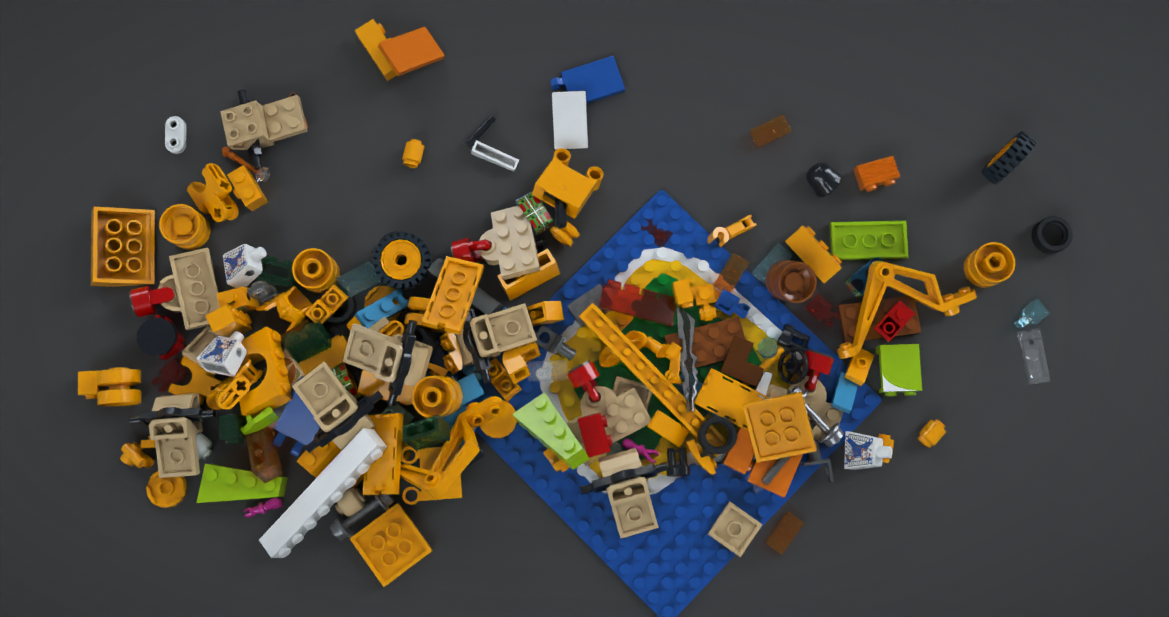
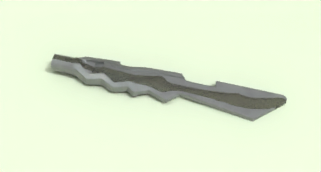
[677,307,698,412]

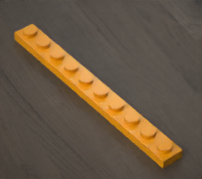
[578,303,727,457]

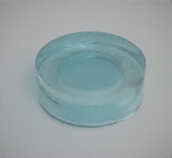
[758,338,778,359]

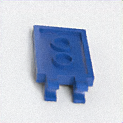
[550,56,625,104]
[273,377,320,457]

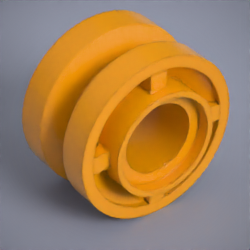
[550,221,580,247]

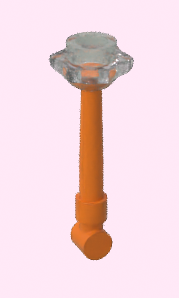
[222,147,270,183]

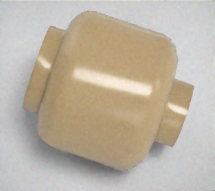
[335,487,366,517]

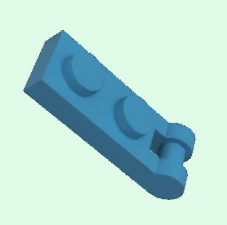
[355,289,409,328]

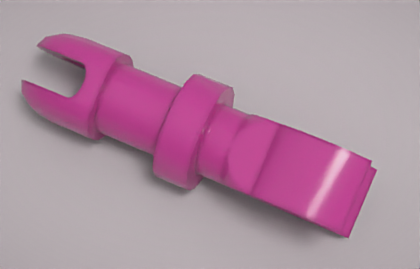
[622,439,659,463]
[243,497,282,518]

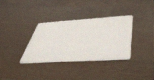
[552,91,588,150]

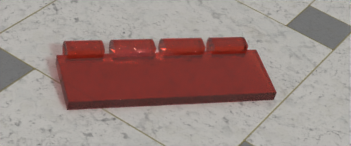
[599,279,677,327]

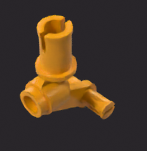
[644,336,682,385]

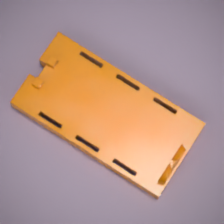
[422,256,484,335]
[694,368,769,431]
[363,413,404,495]

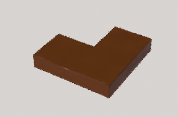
[720,336,764,387]

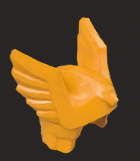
[256,286,312,344]

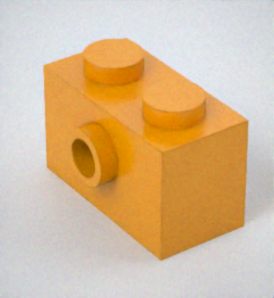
[227,165,268,211]

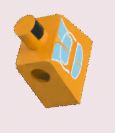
[217,287,260,313]

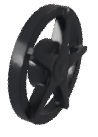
[778,347,808,384]

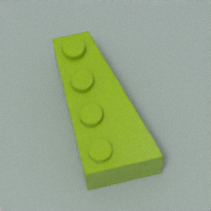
[512,392,590,470]
[196,464,288,503]

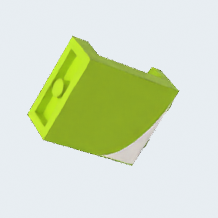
[875,344,922,396]

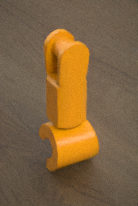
[707,215,757,248]

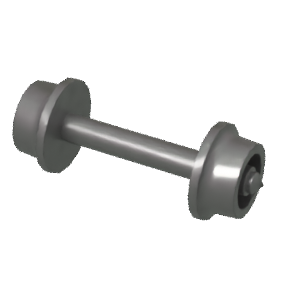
[787,386,844,447]
[329,491,395,541]

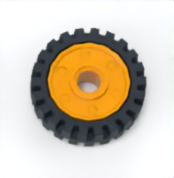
[981,131,1036,185]
[372,232,432,290]

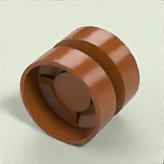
[766,260,817,303]

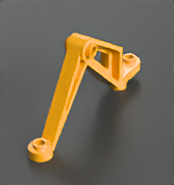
[837,261,977,359]
[400,396,504,498]

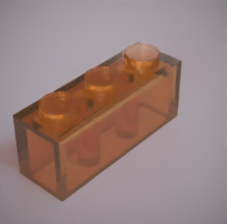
[246,426,282,483]

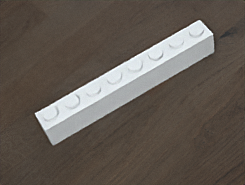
[259,428,387,558]

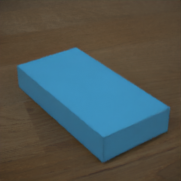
[831,372,858,414]

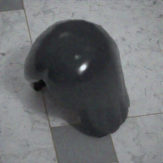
[806,163,842,197]

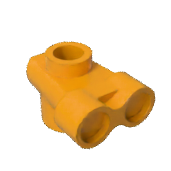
[120,442,155,469]

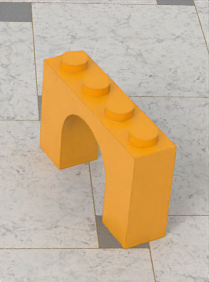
[239,327,293,418]

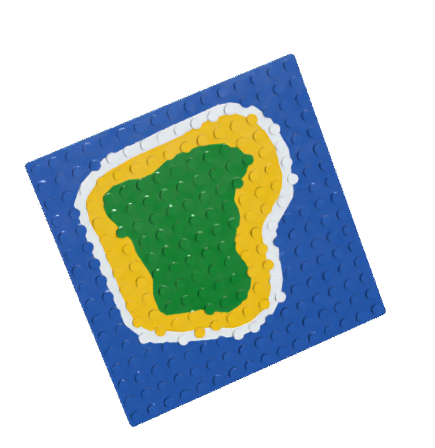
[463,190,881,617]

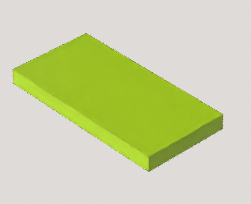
[829,221,909,260]

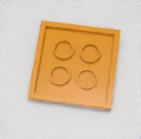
[742,391,817,463]
[350,503,433,587]

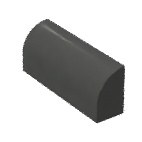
[427,258,502,315]

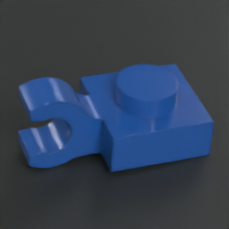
[713,289,751,319]

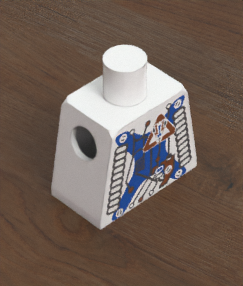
[223,244,267,288]
[196,331,247,377]
[844,431,892,470]

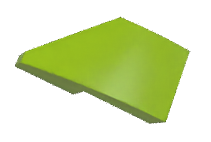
[240,406,279,435]

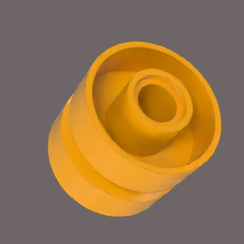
[159,204,211,250]
[964,242,1015,288]
[292,248,340,294]
[97,367,142,406]
[412,376,463,418]

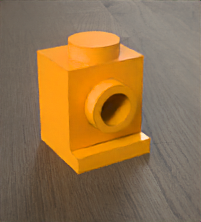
[672,278,696,309]

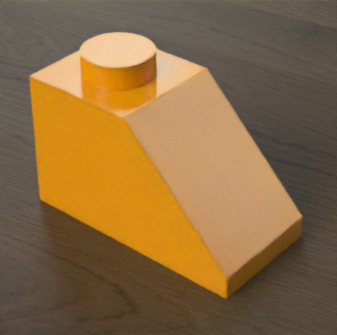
[527,301,564,327]

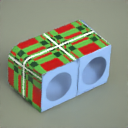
[515,191,554,236]

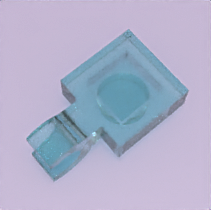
[1014,298,1050,329]

